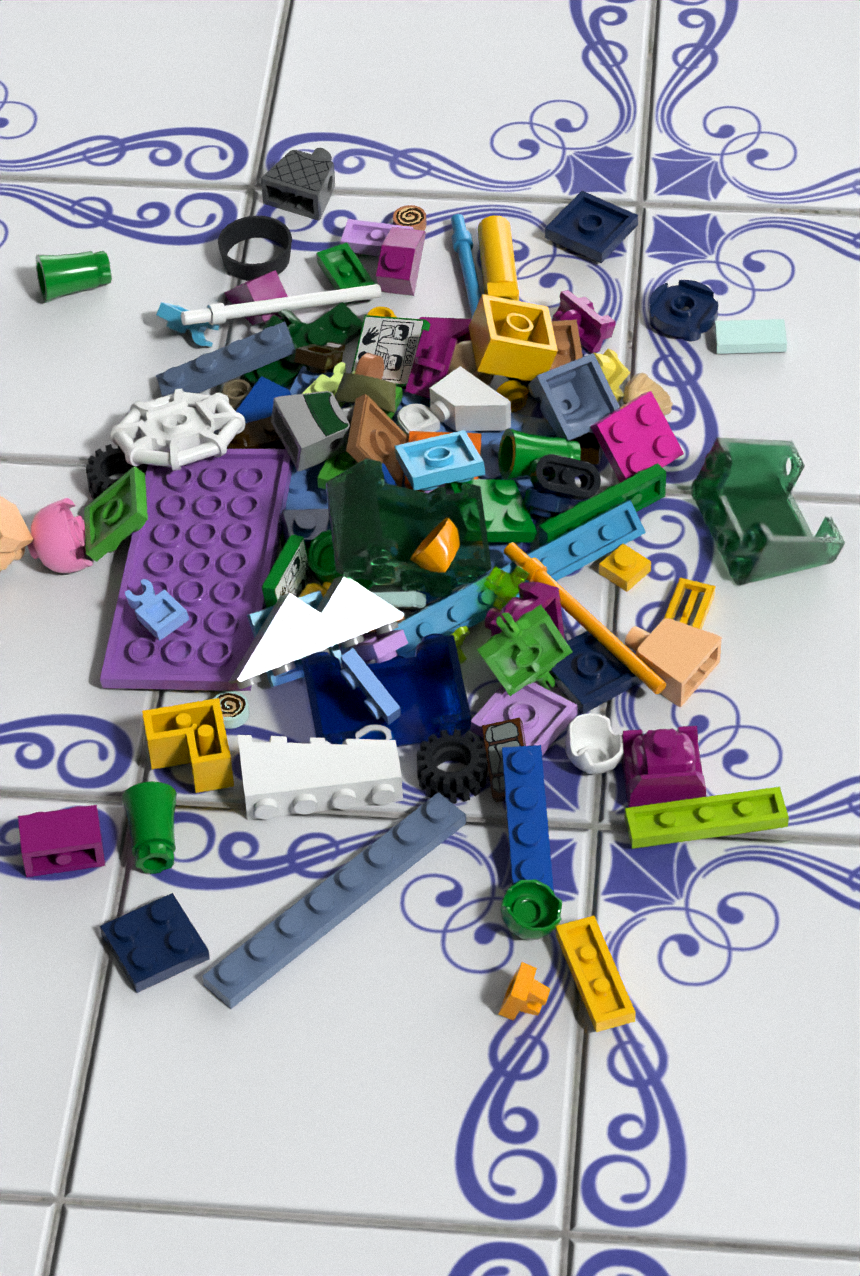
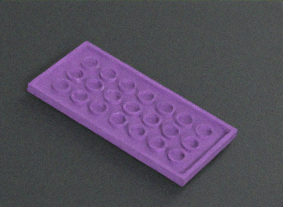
[100,449,294,691]

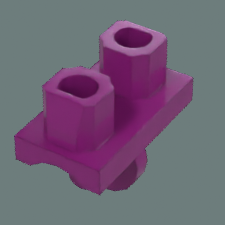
[552,290,616,353]
[405,330,458,399]

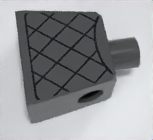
[261,148,335,221]

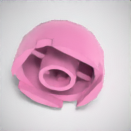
[27,498,93,574]

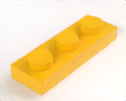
[556,916,636,1032]

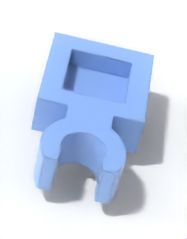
[125,579,189,641]

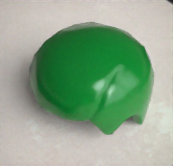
[501,879,562,940]

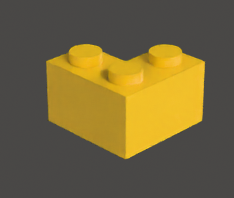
[142,698,234,793]

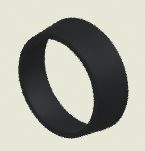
[218,216,292,281]

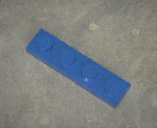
[502,745,554,892]

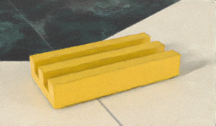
[664,578,716,630]

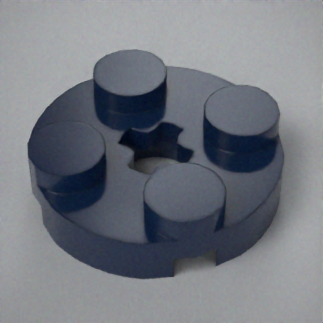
[649,280,719,342]

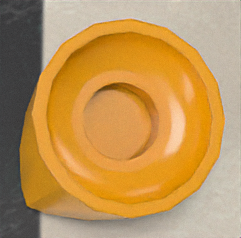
[410,517,460,573]

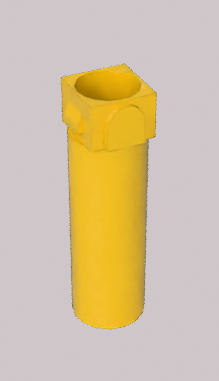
[477,215,519,301]

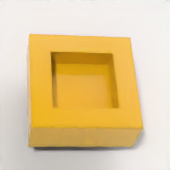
[599,544,651,592]

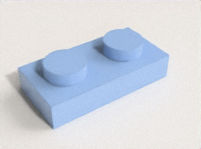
[340,648,401,725]

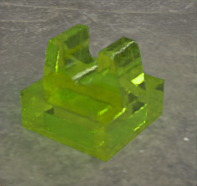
[484,566,530,610]

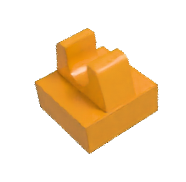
[499,962,550,1021]

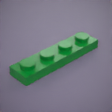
[539,463,666,546]

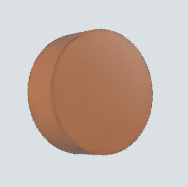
[355,353,384,379]

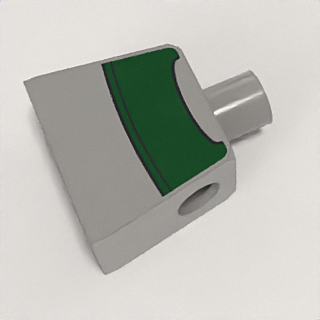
[271,391,354,472]

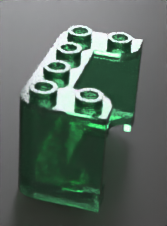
[326,458,492,597]

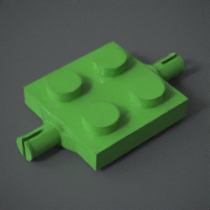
[477,604,573,696]

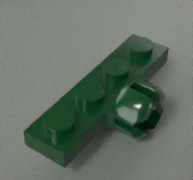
[240,302,363,388]

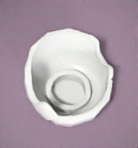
[565,713,623,774]

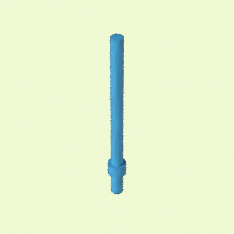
[451,214,481,317]

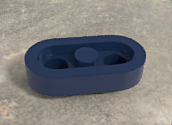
[523,488,571,517]

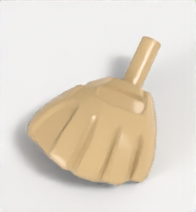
[623,373,673,416]

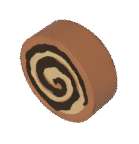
[393,205,427,231]

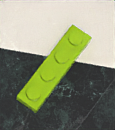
[624,786,789,849]

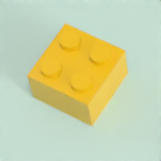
[469,294,558,381]

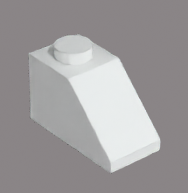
[430,366,511,431]

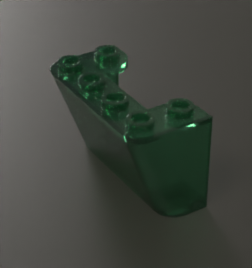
[691,437,845,586]

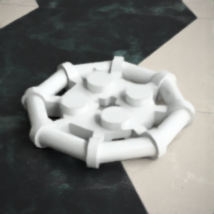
[110,389,245,471]

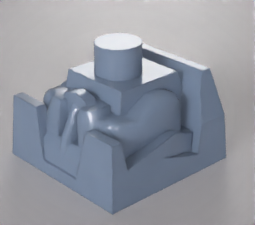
[528,353,620,441]

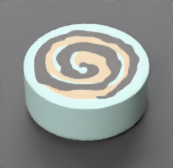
[213,691,249,729]

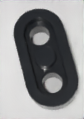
[529,454,601,500]

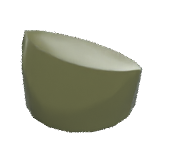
[335,373,396,413]

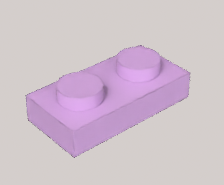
[340,219,414,256]
[339,630,408,663]

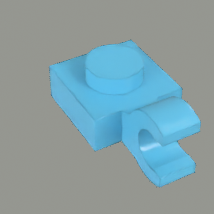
[156,302,220,347]

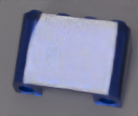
[301,634,471,747]

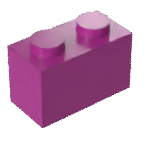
[18,805,105,878]

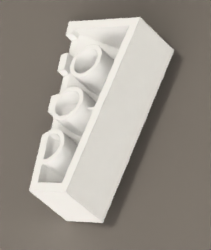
[237,735,403,820]

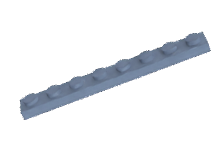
[202,792,466,1009]

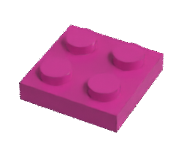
[590,391,684,483]

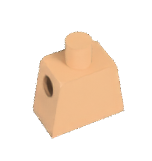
[625,618,722,708]

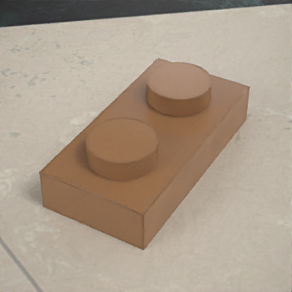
[550,319,583,370]

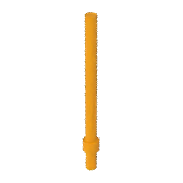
[504,542,666,694]

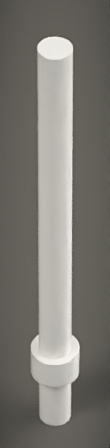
[181,284,381,326]

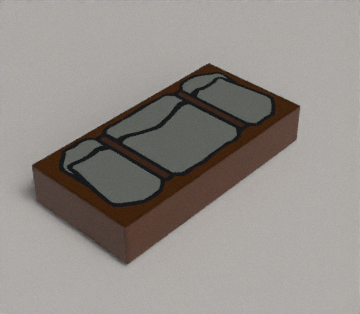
[482,717,526,802]

